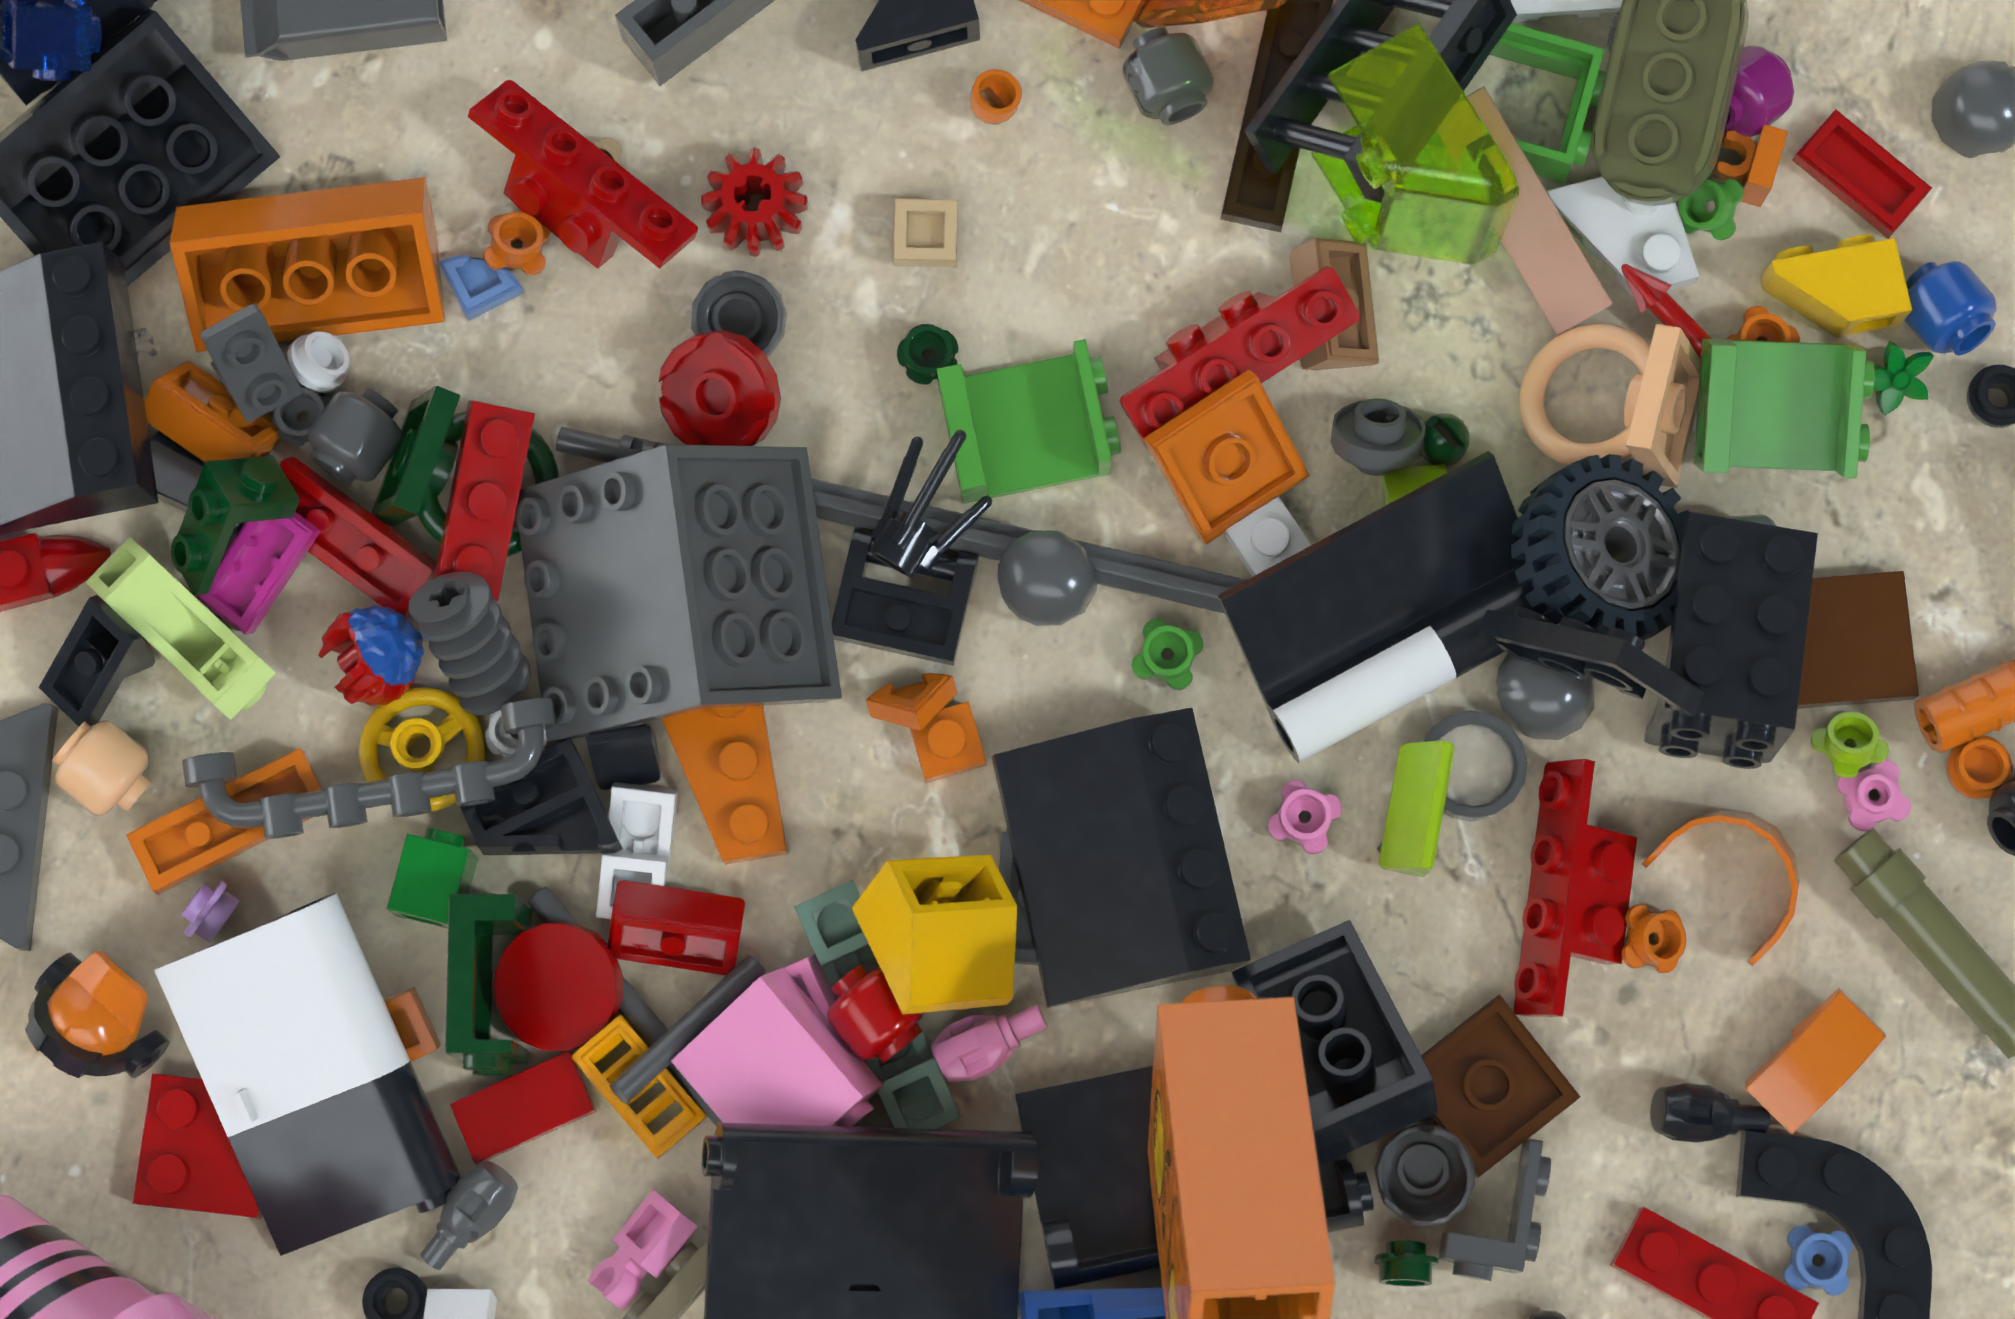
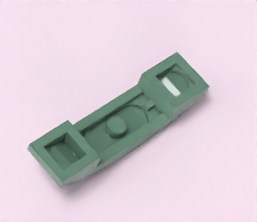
[794,880,961,1129]

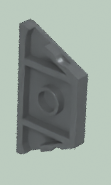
[0,704,58,951]

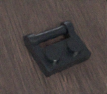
[832,528,979,666]

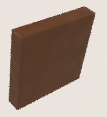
[1797,571,1919,709]
[1421,994,1581,1178]

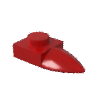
[0,533,111,612]

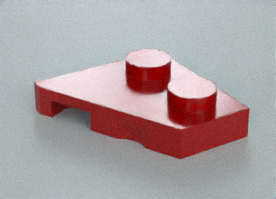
[132,1074,262,1219]

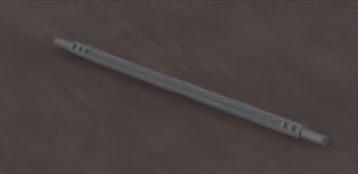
[556,427,1246,614]

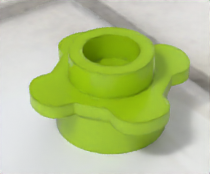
[1811,712,1889,778]

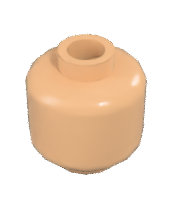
[51,720,151,816]

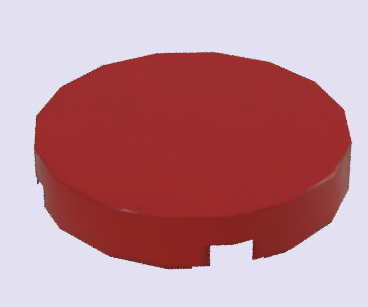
[659,330,781,446]
[495,922,623,1051]

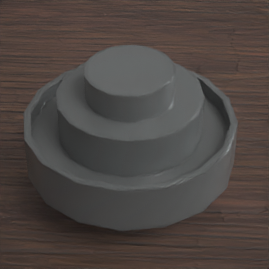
[1330,398,1426,476]

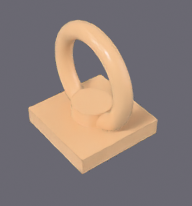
[1519,323,1701,488]

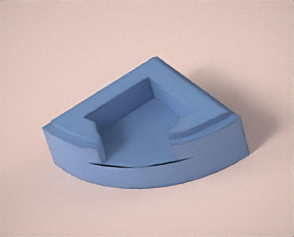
[438,255,524,321]

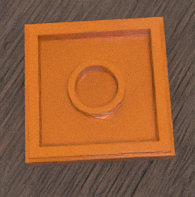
[1143,369,1310,545]

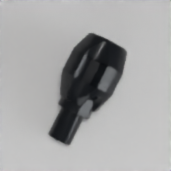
[1650,1083,1770,1143]

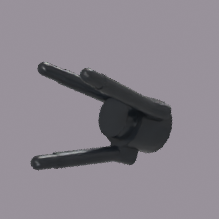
[869,430,993,578]

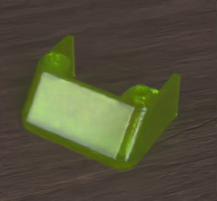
[1311,22,1519,265]

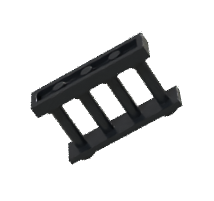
[1245,0,1517,204]

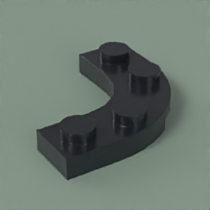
[1736,1131,1932,1319]

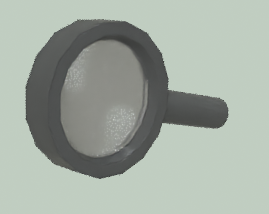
[1377,710,1528,853]

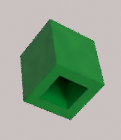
[386,828,479,929]

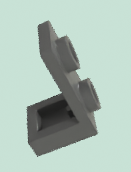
[200,304,303,424]
[1438,1139,1551,1281]

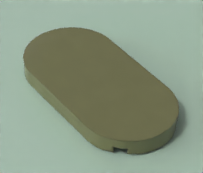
[1591,0,1749,206]

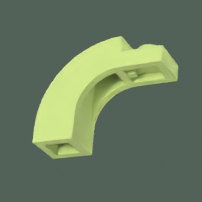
[86,536,276,720]

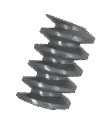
[409,572,531,715]

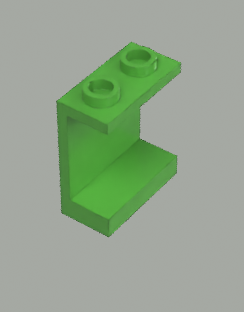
[1694,338,1875,478]
[937,339,1121,504]

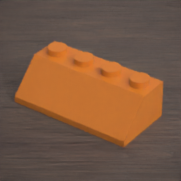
[169,177,445,352]

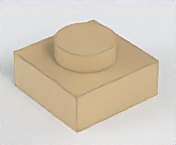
[893,199,958,267]

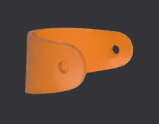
[1641,809,1800,966]

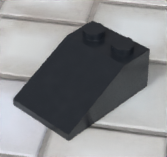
[1232,920,1438,1166]

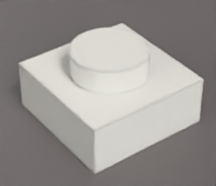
[1225,496,1311,577]

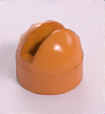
[970,69,1022,125]

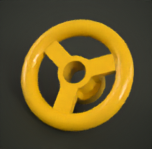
[359,687,486,812]

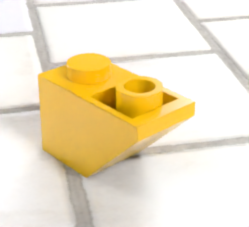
[1760,234,1912,338]

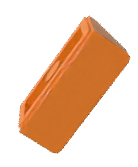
[144,361,282,462]

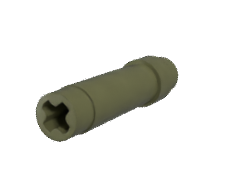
[1834,827,2015,1059]

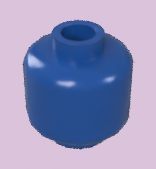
[1904,261,1997,356]

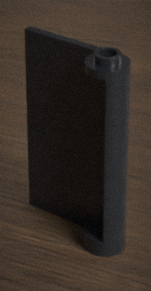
[1015,1066,1374,1289]
[702,1122,1038,1319]

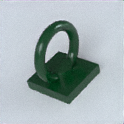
[371,385,559,557]

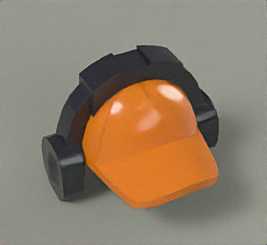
[25,950,170,1078]

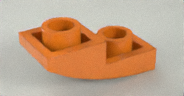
[1745,988,1886,1135]

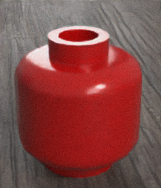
[827,964,924,1064]

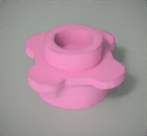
[1837,760,1911,831]
[1268,780,1342,854]

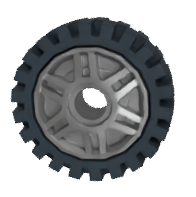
[1511,454,1689,641]

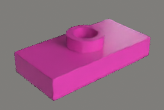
[196,512,321,635]

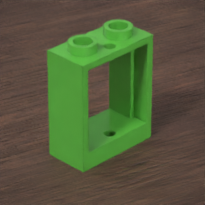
[1427,23,1606,183]

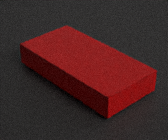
[1792,109,1932,239]
[449,1051,597,1165]

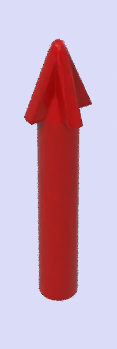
[1621,264,1713,360]

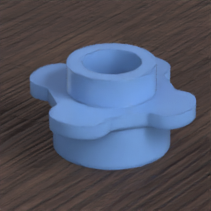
[1783,1225,1853,1296]

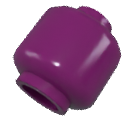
[1724,45,1794,137]

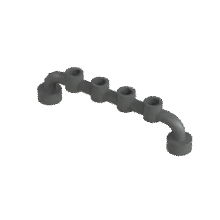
[182,698,556,839]

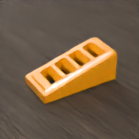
[571,1015,707,1159]

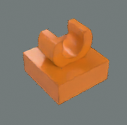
[1713,124,1788,207]

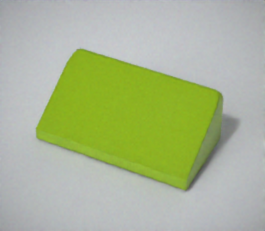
[1379,740,1455,877]

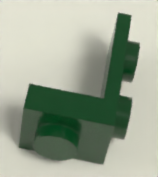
[171,456,300,595]

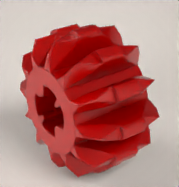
[701,147,808,258]

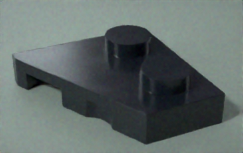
[454,738,623,855]

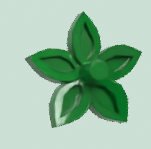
[1874,340,1934,415]

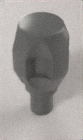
[420,1161,518,1270]

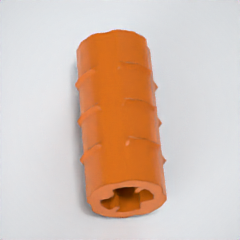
[1914,660,2015,753]

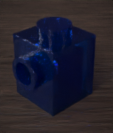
[1,0,102,80]

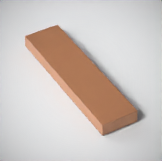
[1436,86,1613,336]

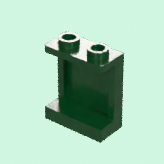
[445,894,532,1076]

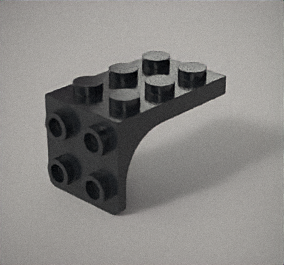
[1644,512,1818,769]

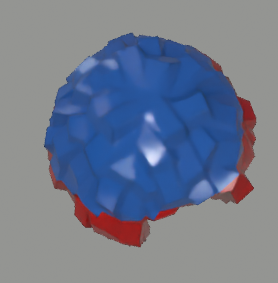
[318,605,424,706]

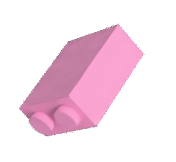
[671,967,884,1127]

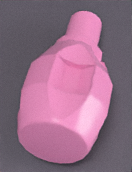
[931,1005,1048,1083]

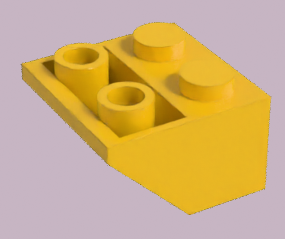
[852,854,1017,1014]

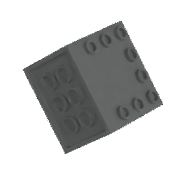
[516,445,842,742]

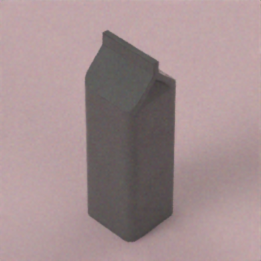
[240,0,447,61]

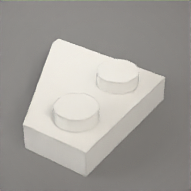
[1547,177,1699,296]

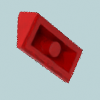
[607,880,745,975]

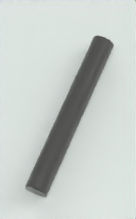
[609,955,766,1104]

